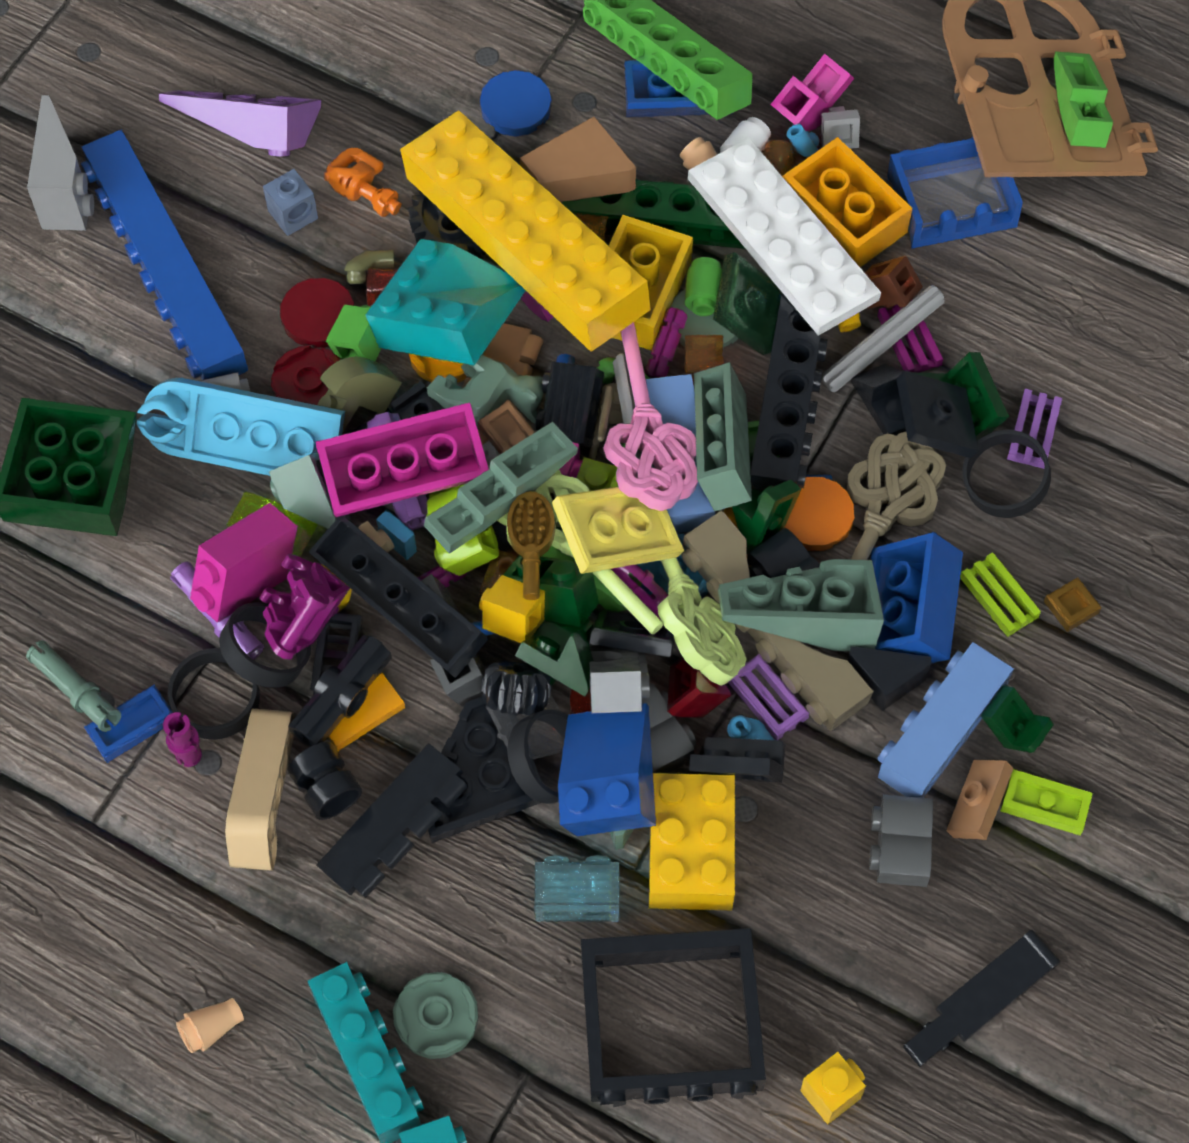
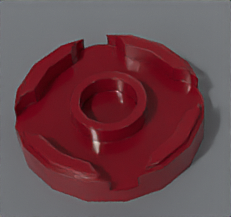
[280,278,355,348]
[271,345,341,405]

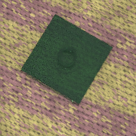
[713,252,782,355]

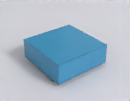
[376,511,417,560]

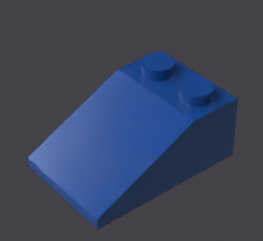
[558,703,656,836]

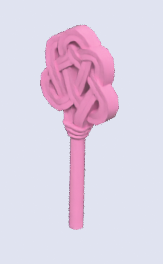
[603,322,698,511]

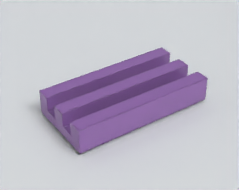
[1007,389,1062,469]
[728,654,809,740]

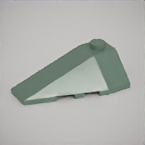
[718,559,884,651]

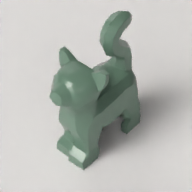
[427,354,543,432]

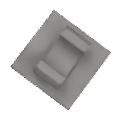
[821,106,860,149]

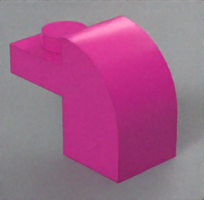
[770,54,855,132]

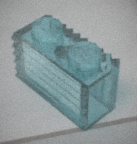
[534,855,619,922]

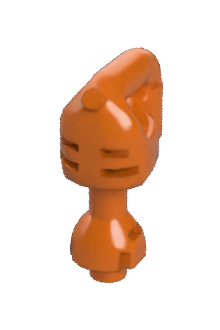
[324,148,402,217]

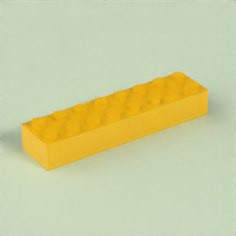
[400,110,651,352]

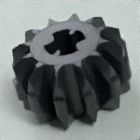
[481,660,552,716]

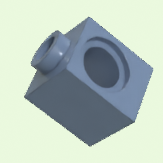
[263,169,318,236]

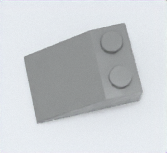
[27,95,94,231]

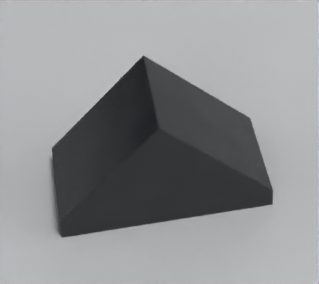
[847,646,931,711]

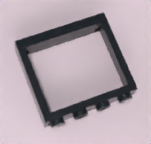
[581,928,766,1107]

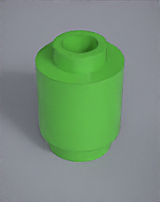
[685,257,724,316]

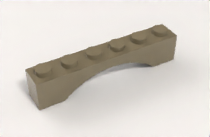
[681,510,874,732]

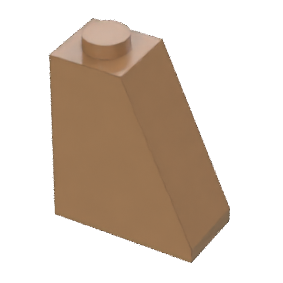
[520,117,636,202]

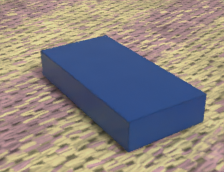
[84,685,173,763]

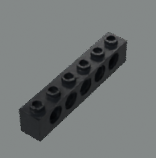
[750,293,829,492]

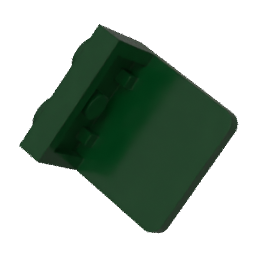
[912,352,1009,441]

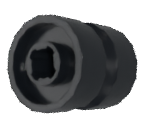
[287,742,362,820]

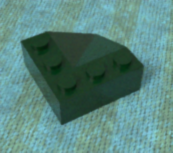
[0,398,137,536]

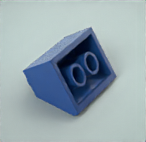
[871,532,963,663]

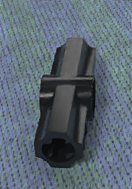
[288,635,392,747]

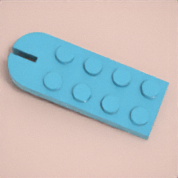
[137,378,345,476]

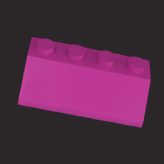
[315,402,489,517]

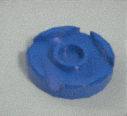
[480,70,552,137]

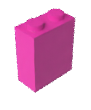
[190,503,298,623]

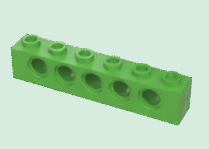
[583,0,753,120]

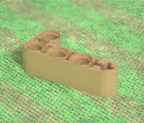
[225,709,295,871]

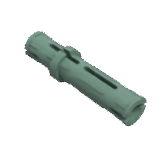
[26,640,121,732]

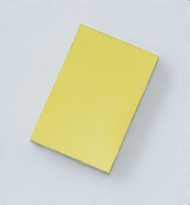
[551,487,684,574]

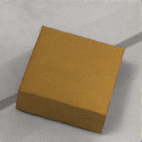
[1044,577,1102,632]

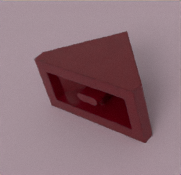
[667,656,732,718]

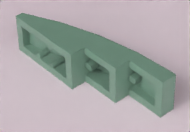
[424,422,578,554]

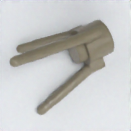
[588,383,623,460]

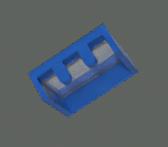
[887,137,1023,249]

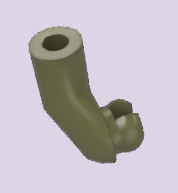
[344,250,395,284]

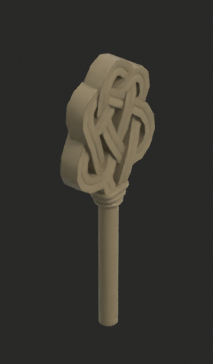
[847,432,946,560]

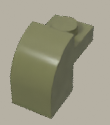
[318,356,402,434]

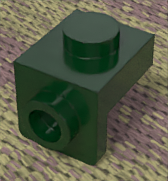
[980,686,1054,753]

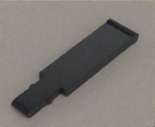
[903,930,1061,1067]

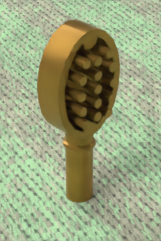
[507,491,555,600]

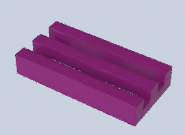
[877,299,943,373]

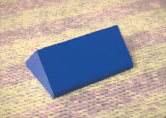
[624,57,734,117]

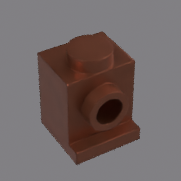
[865,255,923,309]

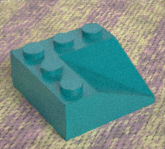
[365,239,526,365]

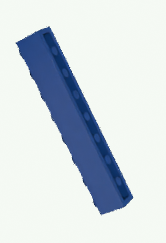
[80,129,248,380]

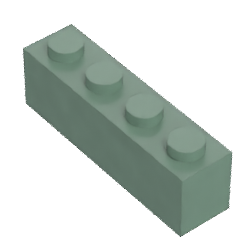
[694,362,752,512]

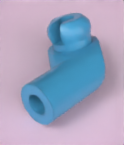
[787,124,820,157]
[727,715,774,740]

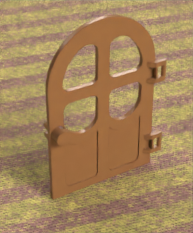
[942,0,1158,177]

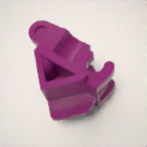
[259,554,350,660]

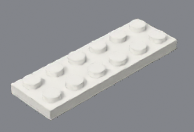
[688,138,881,336]

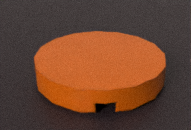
[784,477,854,551]

